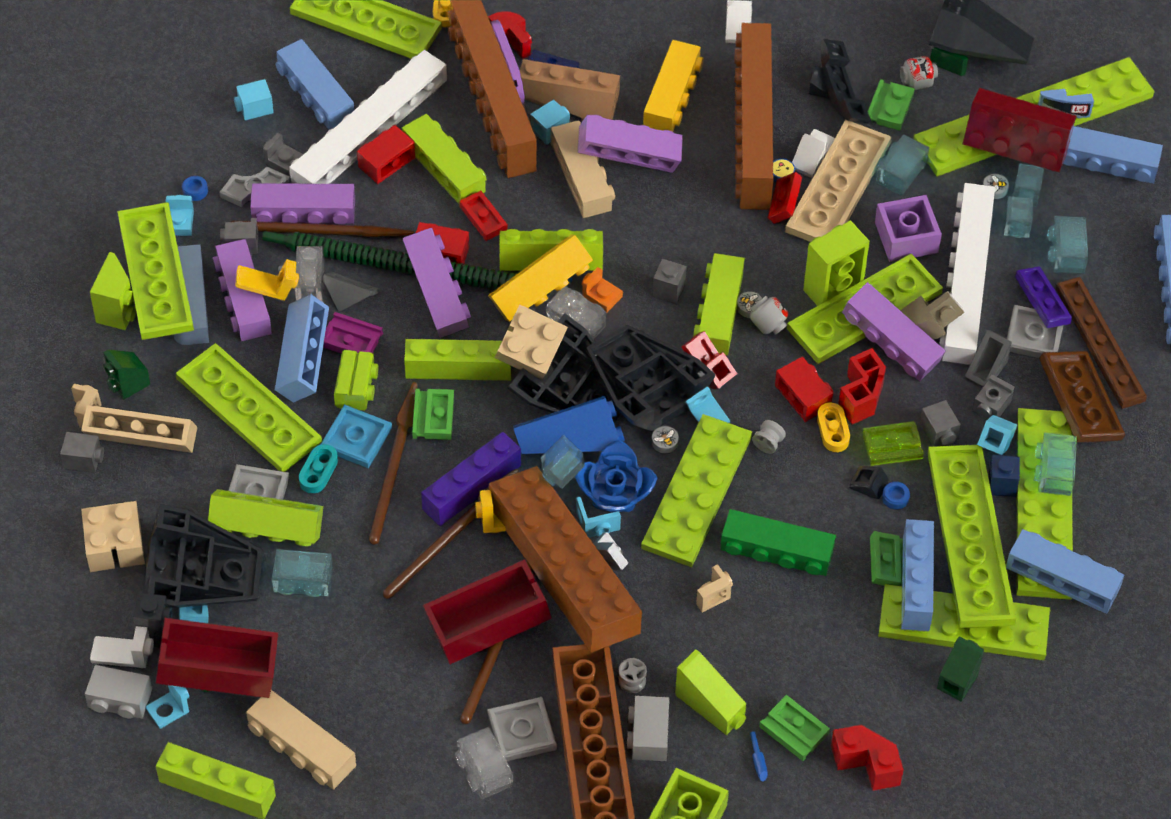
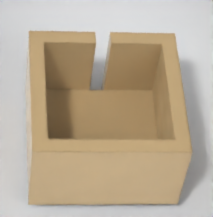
[495,304,568,380]
[81,501,145,572]

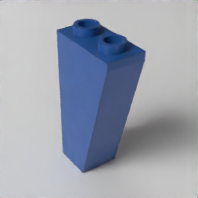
[513,396,625,454]

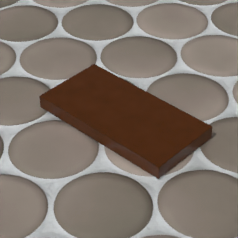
[1039,351,1125,443]

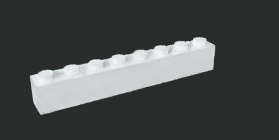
[289,50,447,184]
[939,183,995,365]

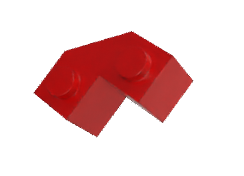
[838,348,886,425]
[831,725,904,791]

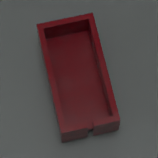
[963,88,1077,172]
[423,560,552,664]
[156,618,278,698]

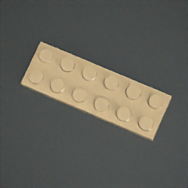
[785,120,891,242]

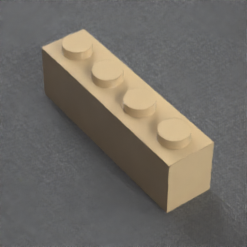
[551,120,615,218]
[81,405,197,453]
[246,690,356,790]

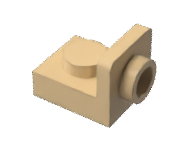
[71,384,101,428]
[697,565,733,612]

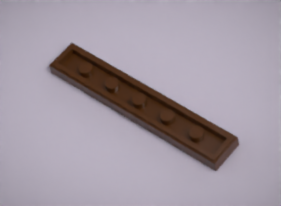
[1055,277,1147,409]

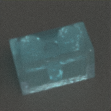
[875,134,930,196]
[1048,216,1088,273]
[1034,432,1077,496]
[541,435,585,489]
[272,549,333,597]

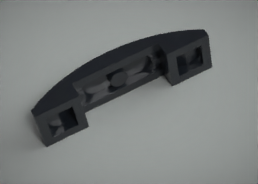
[821,39,871,123]

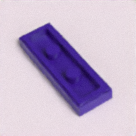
[1015,266,1072,328]

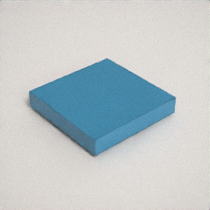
[320,404,392,468]

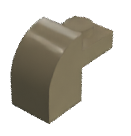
[900,291,965,340]

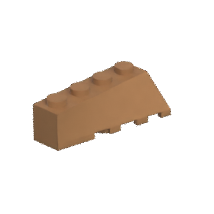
[520,59,620,122]

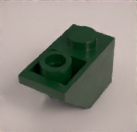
[103,350,151,400]
[937,636,984,702]

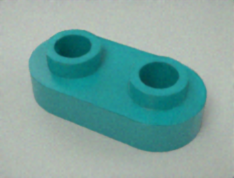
[299,444,338,493]

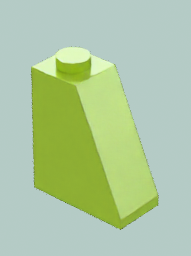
[675,649,746,735]

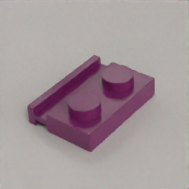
[323,312,383,354]

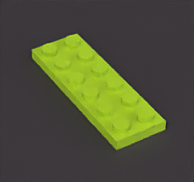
[290,0,442,59]
[117,202,194,340]
[787,253,943,364]
[176,343,322,472]
[641,414,752,567]
[878,584,1050,661]

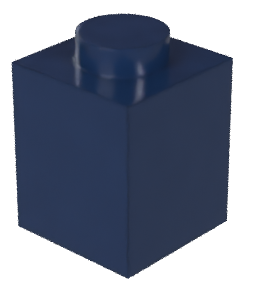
[989,455,1020,497]

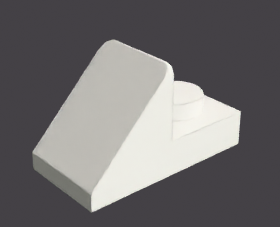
[725,0,752,43]
[792,129,835,178]

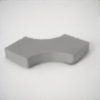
[220,167,290,207]

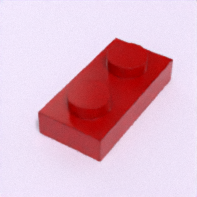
[768,171,802,224]
[459,191,508,241]

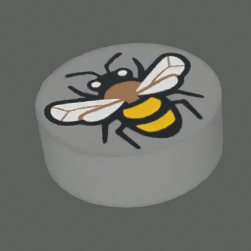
[983,174,1009,199]
[737,292,762,318]
[652,426,679,453]

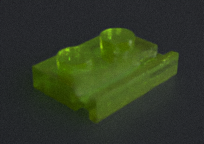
[862,421,924,466]

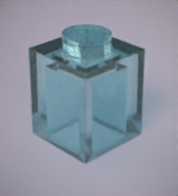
[1012,163,1044,206]
[1004,196,1033,238]

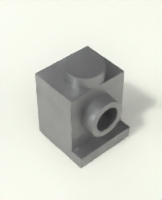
[220,218,258,254]
[972,374,1014,419]

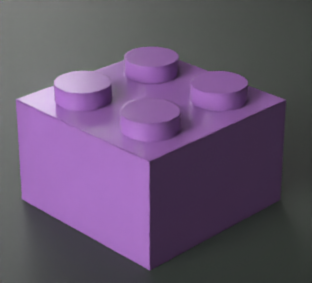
[875,195,942,262]

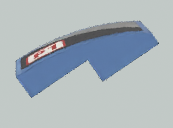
[1038,89,1094,118]

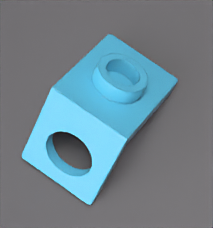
[686,386,730,423]
[576,497,621,537]
[146,685,190,729]

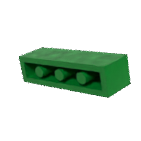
[720,509,836,576]

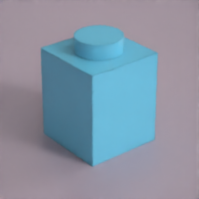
[234,79,274,120]
[531,100,570,145]
[977,415,1017,455]

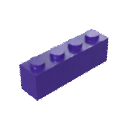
[421,432,521,526]

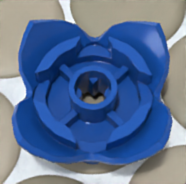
[574,440,657,512]

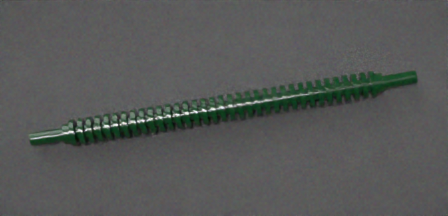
[262,231,550,295]

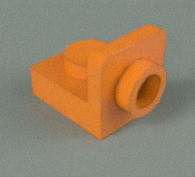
[582,267,623,313]

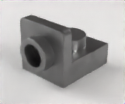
[263,133,303,177]
[593,533,628,570]

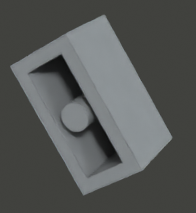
[85,665,152,719]
[627,696,669,761]

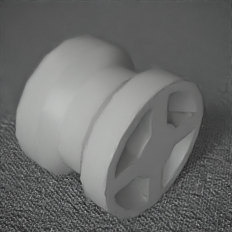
[752,420,786,454]
[618,658,647,693]

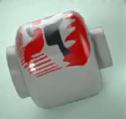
[900,56,938,90]
[750,295,788,335]

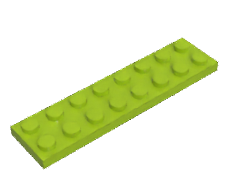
[1016,408,1073,600]
[928,445,1016,628]

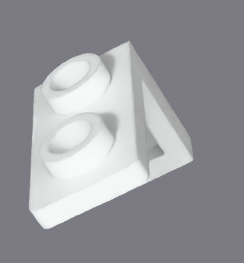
[90,626,153,668]

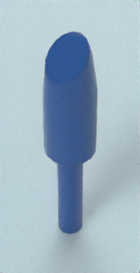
[750,732,768,781]

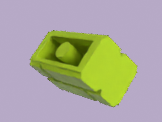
[334,350,378,411]

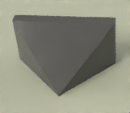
[323,272,379,312]
[965,330,1012,386]

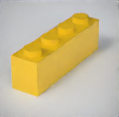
[643,40,704,132]
[488,234,593,322]

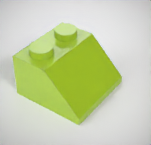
[90,252,136,330]

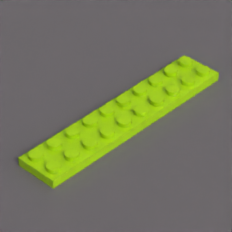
[913,57,1154,177]

